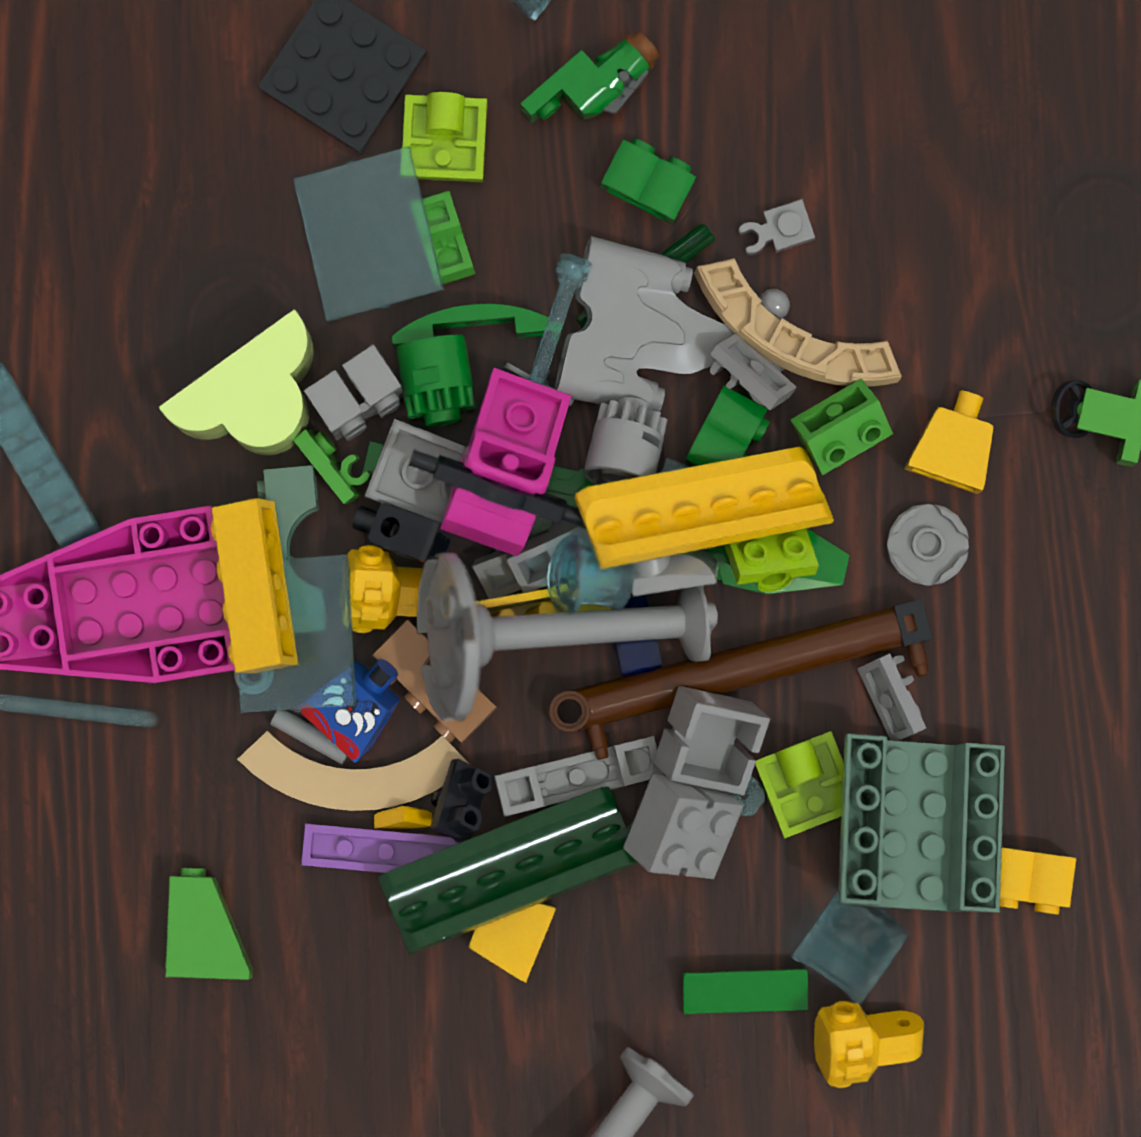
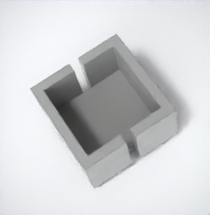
[304,344,403,441]
[653,686,770,795]
[623,774,744,879]

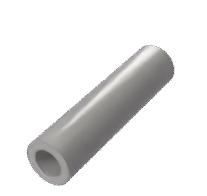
[270,707,347,765]

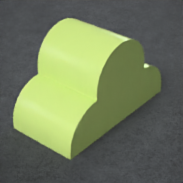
[159,309,313,455]

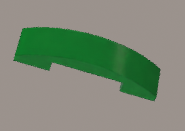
[392,304,557,349]

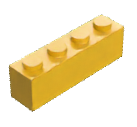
[211,498,298,674]

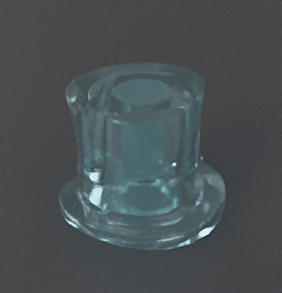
[547,534,634,613]

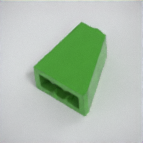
[166,868,253,980]

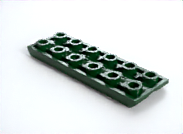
[378,786,639,956]

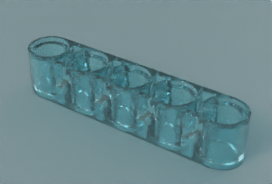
[0,361,101,548]

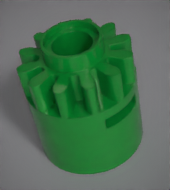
[395,335,476,427]

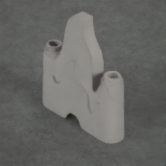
[554,236,734,412]

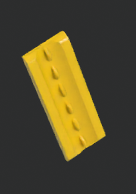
[575,447,834,569]

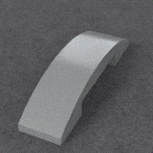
[494,736,664,817]

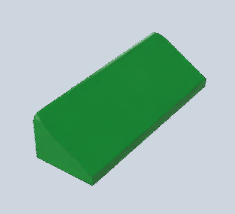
[682,968,808,1014]

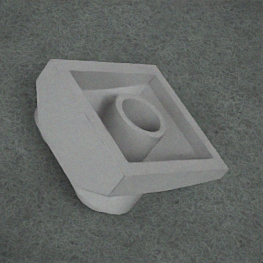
[629,549,719,596]

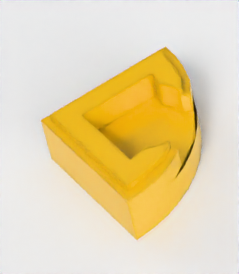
[374,806,433,831]

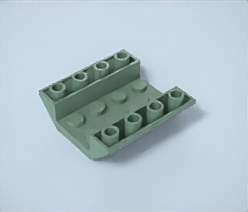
[838,734,1005,913]

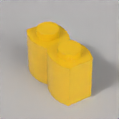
[1000,848,1076,915]

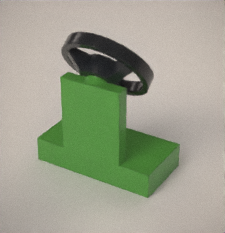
[1051,380,1141,467]

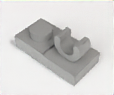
[710,333,797,410]
[857,654,926,741]

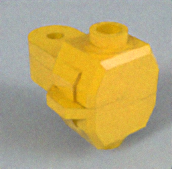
[340,545,423,633]
[814,1001,924,1088]

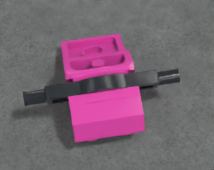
[408,368,586,557]

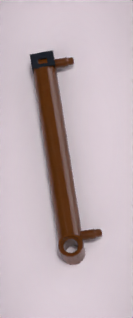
[549,599,933,760]

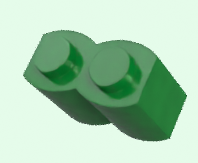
[600,138,696,225]
[685,386,770,466]

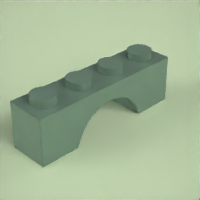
[257,465,330,635]

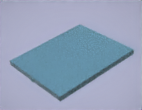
[294,147,444,321]
[239,555,356,713]

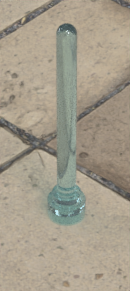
[528,253,592,386]
[0,694,160,728]

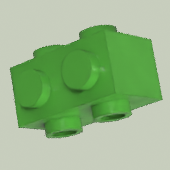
[790,379,893,475]

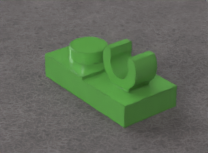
[293,429,372,504]

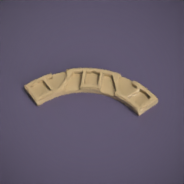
[694,258,902,386]
[237,731,469,811]

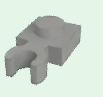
[738,199,815,255]

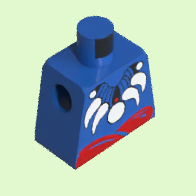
[298,659,400,763]

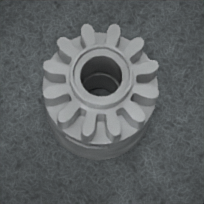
[583,397,668,485]

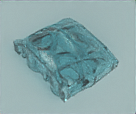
[791,888,909,1005]

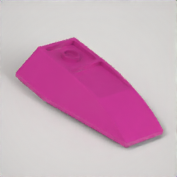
[0,505,235,683]

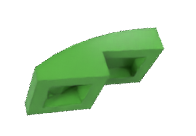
[410,191,475,286]

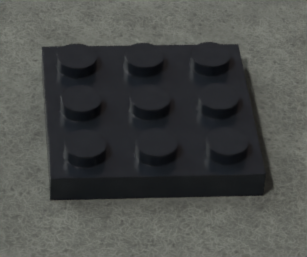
[258,0,427,155]

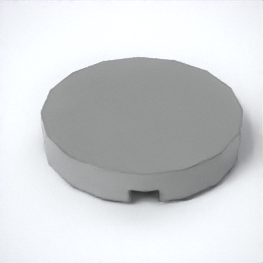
[886,504,969,586]

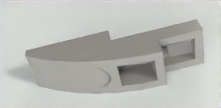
[472,520,597,599]

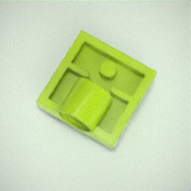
[401,92,487,182]
[724,529,819,592]
[755,731,844,839]

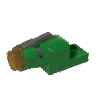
[520,31,660,124]

